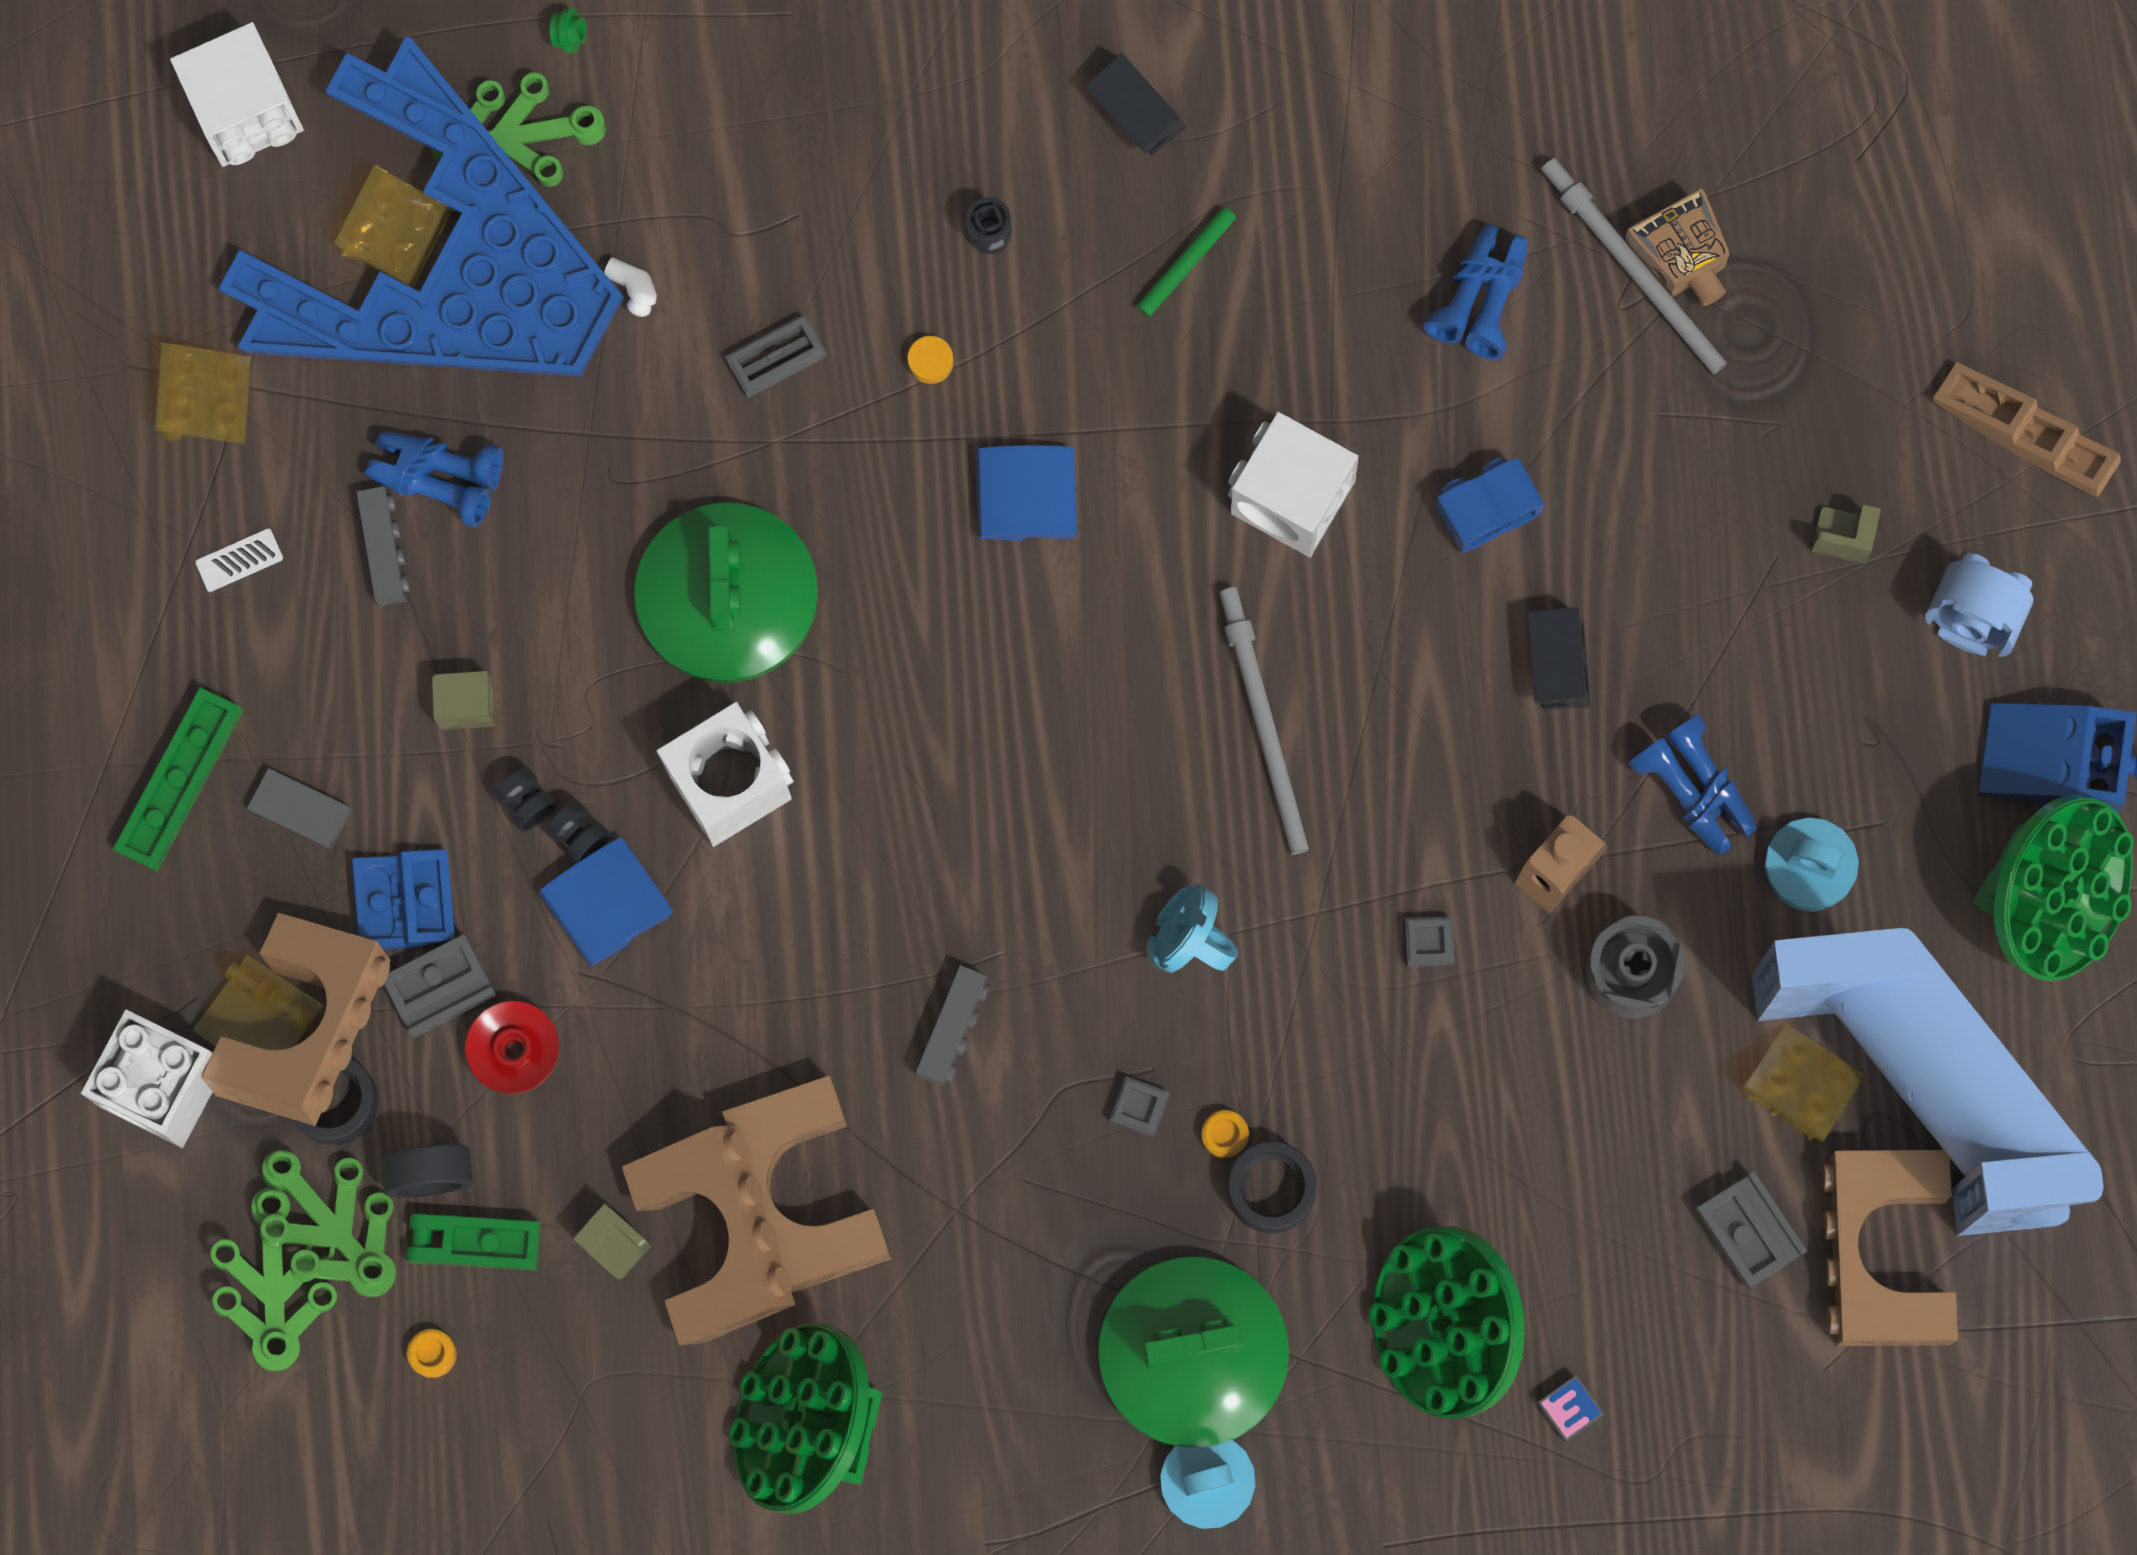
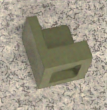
[1811,505,1881,564]
[432,671,495,730]
[573,1204,651,1280]

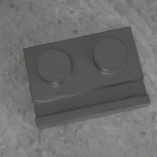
[385,934,497,1039]
[1695,1171,1807,1290]

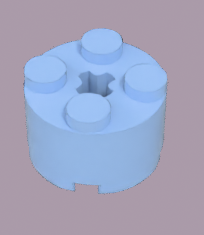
[1925,553,2034,657]

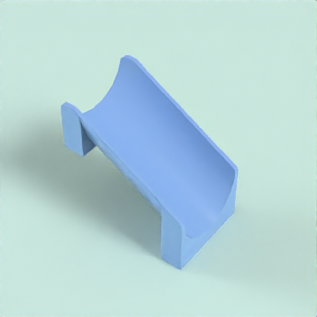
[1752,928,2104,1236]

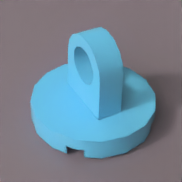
[1764,817,1859,912]
[1147,884,1238,973]
[1160,1440,1255,1529]

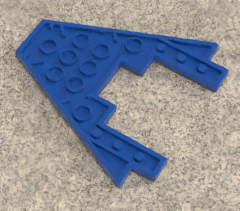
[218,36,623,377]

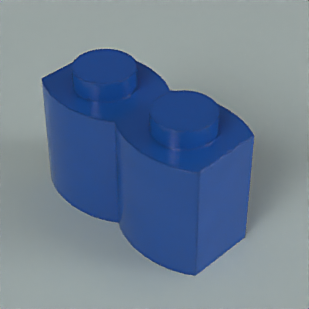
[1436,457,1545,554]

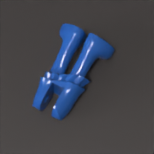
[1423,223,1528,360]
[365,432,504,528]
[1628,714,1757,856]

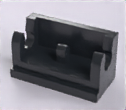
[1085,53,1187,155]
[1528,607,1591,709]

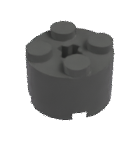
[1586,916,1685,1018]

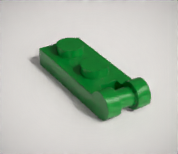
[405,1214,541,1271]

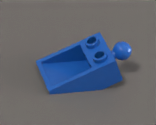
[1978,703,2137,815]

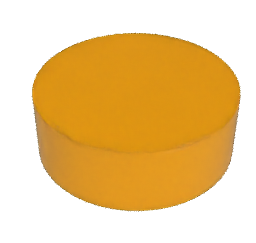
[908,336,954,384]
[1202,1110,1249,1159]
[407,1329,457,1378]

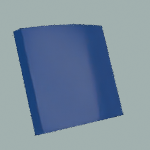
[976,446,1077,541]
[539,837,673,968]
[350,850,455,951]

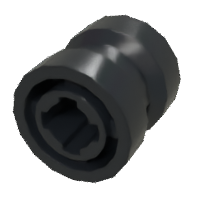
[966,197,1012,254]
[492,767,557,832]
[545,800,611,864]

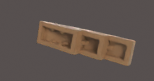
[1933,362,2121,498]

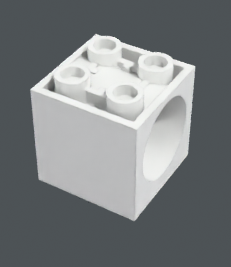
[170,22,304,167]
[1228,412,1359,558]
[656,702,793,847]
[81,1010,213,1149]

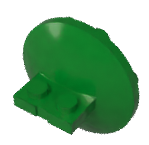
[634,503,818,683]
[1973,795,2134,981]
[1369,1225,1525,1419]
[1099,1257,1289,1448]
[728,1323,883,1514]

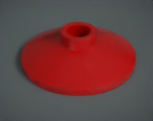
[465,1001,560,1094]

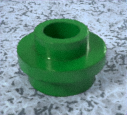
[550,8,587,53]

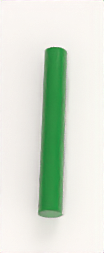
[1136,207,1236,318]

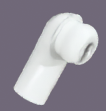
[604,257,657,317]

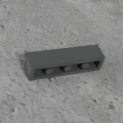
[357,486,410,607]
[916,965,991,1088]

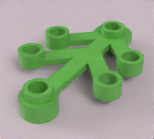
[431,73,606,187]
[260,1150,396,1297]
[210,1187,337,1371]

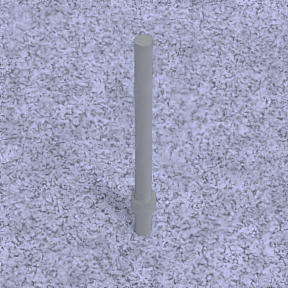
[1541,158,1727,375]
[1219,587,1309,855]

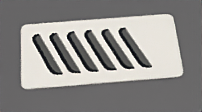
[196,529,283,592]

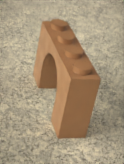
[201,913,390,1126]
[722,1076,891,1293]
[622,1126,795,1346]
[1821,1150,1958,1346]

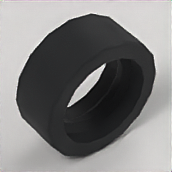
[291,1058,379,1145]
[1227,1141,1317,1234]
[381,1144,473,1197]

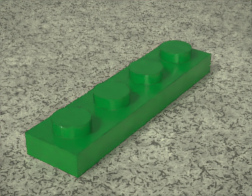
[113,687,244,873]

